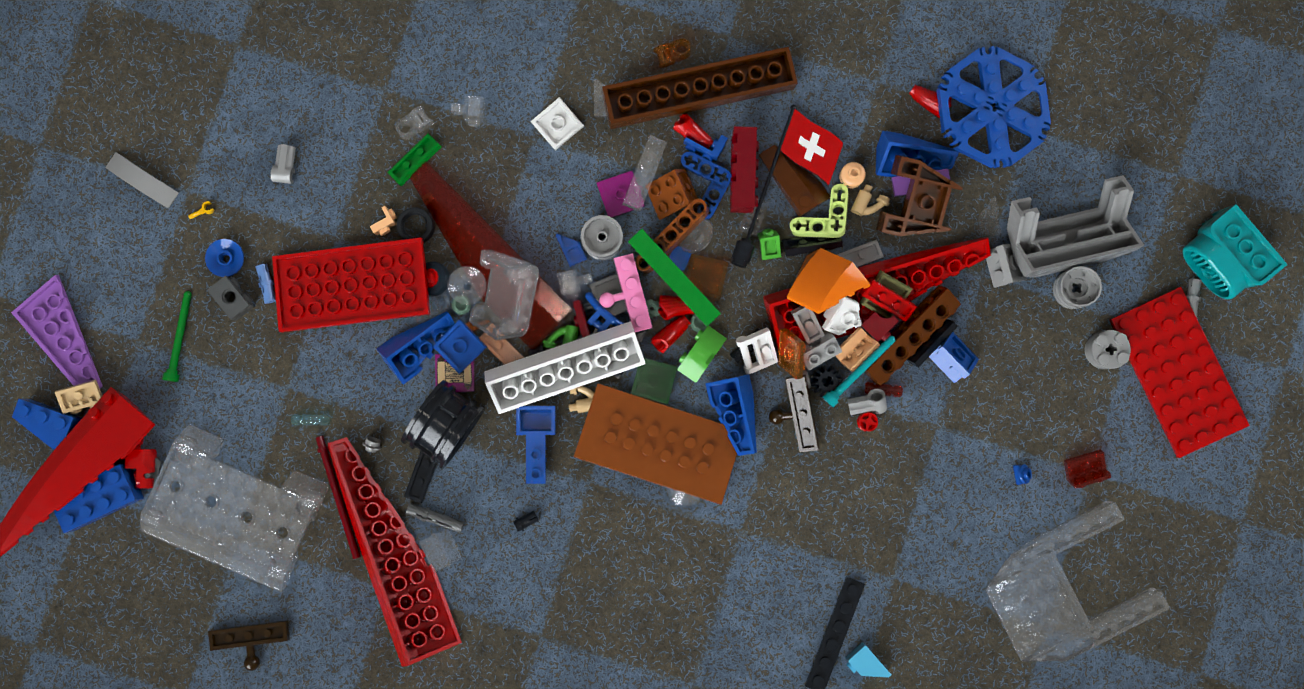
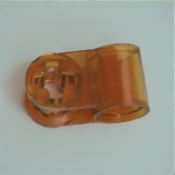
[653,38,691,68]

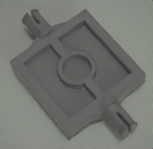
[583,274,646,320]

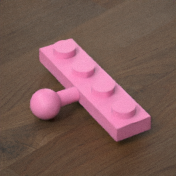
[599,253,652,332]

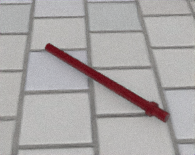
[316,436,361,559]

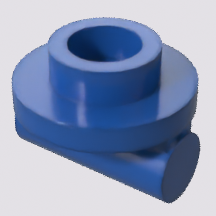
[1013,464,1032,485]

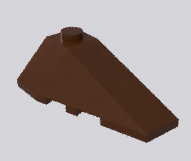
[759,145,830,217]

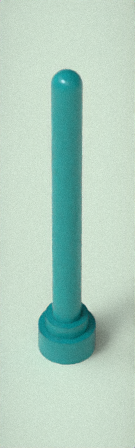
[822,336,895,408]

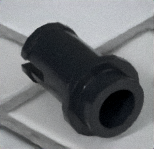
[513,510,539,532]

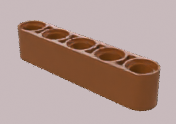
[635,199,709,273]

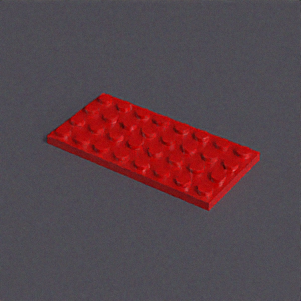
[272,237,430,333]
[1110,287,1250,458]

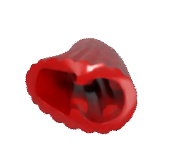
[909,84,952,119]
[673,113,714,149]
[658,295,695,320]
[650,315,691,353]

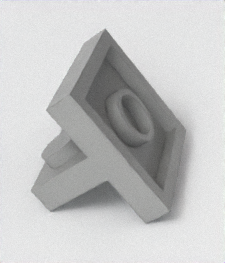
[986,244,1027,288]

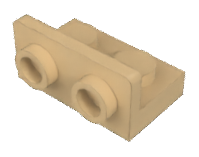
[55,379,103,414]

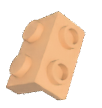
[835,327,880,372]

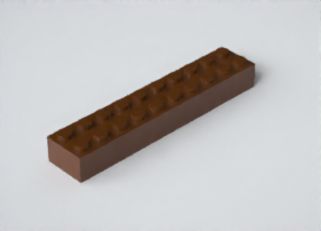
[602,47,798,129]

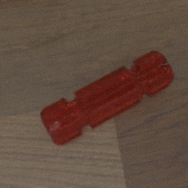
[864,382,903,397]

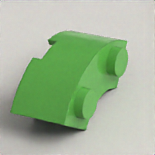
[677,326,727,383]

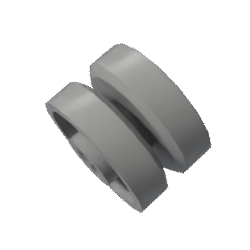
[581,215,624,261]

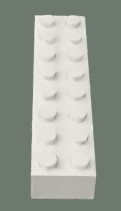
[484,321,645,414]

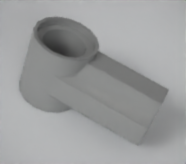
[271,144,296,184]
[847,389,887,415]

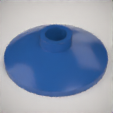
[205,239,244,277]

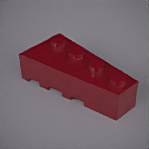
[730,126,759,213]

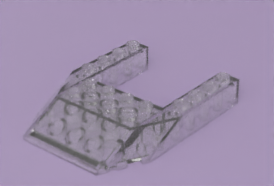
[985,501,1170,662]

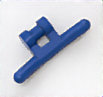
[585,292,624,332]

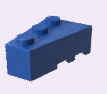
[12,399,83,450]

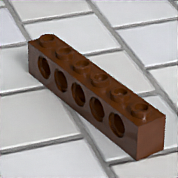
[864,285,961,386]

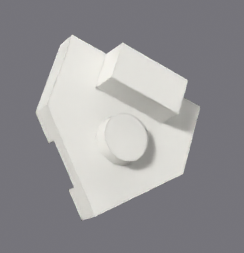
[822,296,862,336]

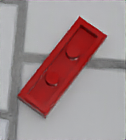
[860,278,917,322]

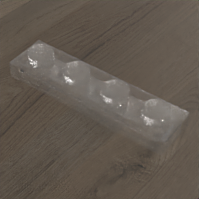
[622,135,667,212]

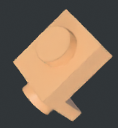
[370,206,397,236]

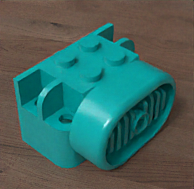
[1183,204,1288,300]

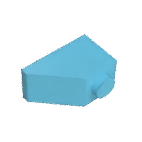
[845,642,892,677]

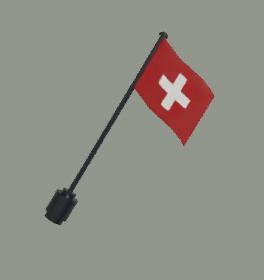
[731,105,843,268]

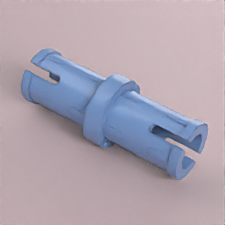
[255,264,276,304]

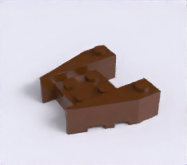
[876,155,963,236]

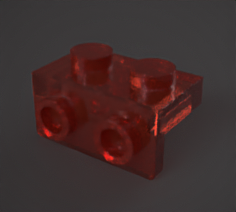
[1064,449,1111,488]

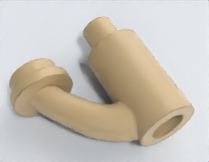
[850,184,890,216]
[569,386,595,413]

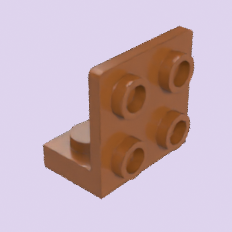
[645,169,698,220]

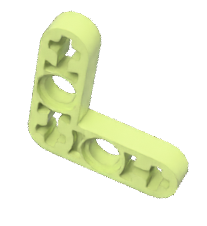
[790,184,849,238]

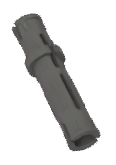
[406,503,465,533]

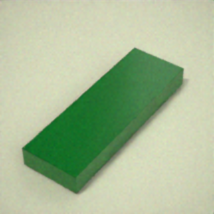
[387,133,442,186]

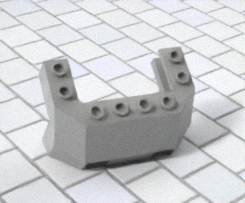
[1007,175,1145,278]

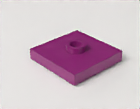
[596,171,645,218]

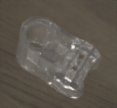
[396,106,434,140]

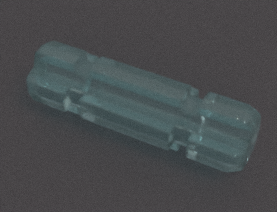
[291,415,330,425]

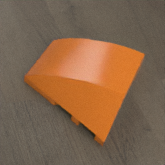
[787,248,870,314]

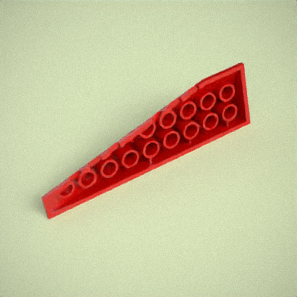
[0,387,156,557]

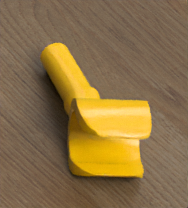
[188,201,215,219]

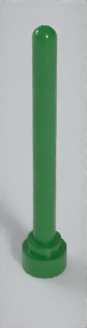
[162,291,192,382]

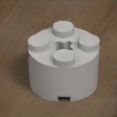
[1085,330,1131,370]

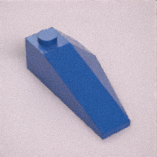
[875,131,959,177]
[377,312,455,385]
[705,374,757,456]

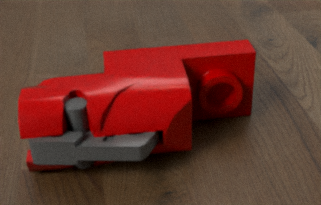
[125,438,162,488]

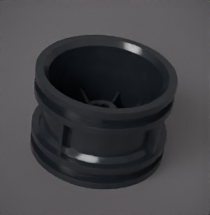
[401,380,485,469]

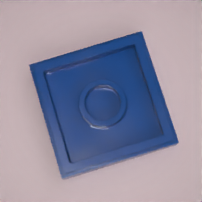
[433,320,487,374]

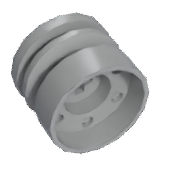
[1053,266,1102,309]

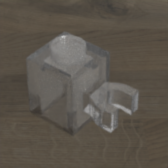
[451,96,486,127]
[557,269,593,300]

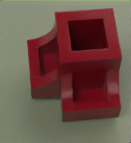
[861,312,899,342]

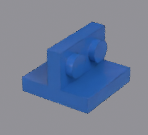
[929,332,979,383]

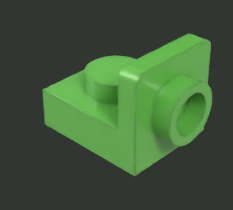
[757,229,781,260]

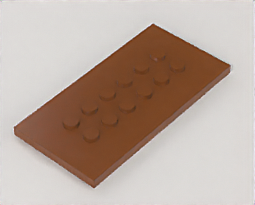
[574,384,737,505]

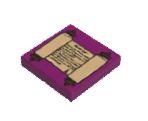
[435,354,475,392]

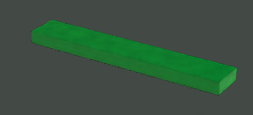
[628,229,721,326]

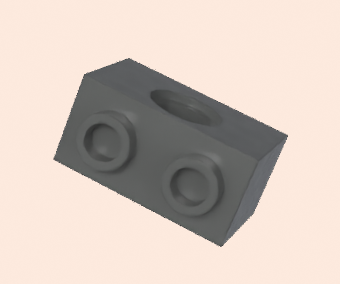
[207,276,254,321]

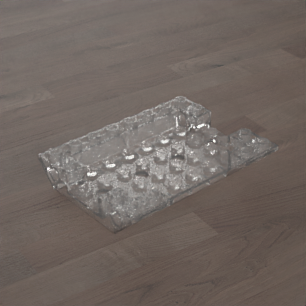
[140,425,330,593]

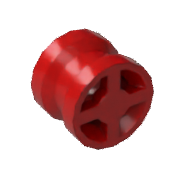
[857,412,878,431]

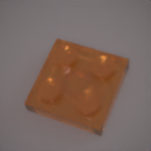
[686,254,729,300]
[778,328,806,379]

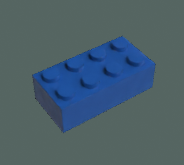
[54,464,144,533]

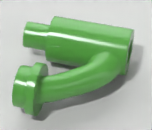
[542,325,580,349]

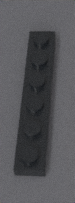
[805,576,865,689]

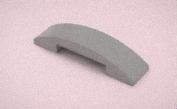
[105,152,179,209]

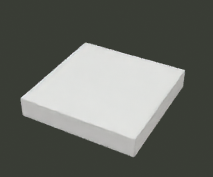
[531,97,584,151]

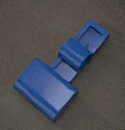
[516,406,556,484]

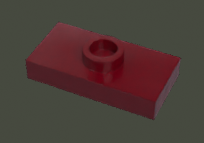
[573,300,592,338]

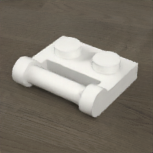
[736,328,778,374]

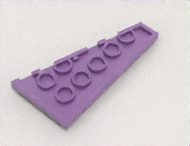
[11,275,103,389]

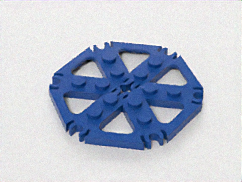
[936,46,1051,168]

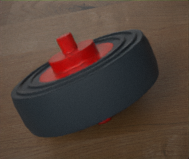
[425,261,450,296]

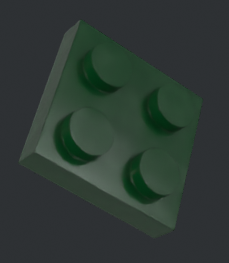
[631,358,677,404]

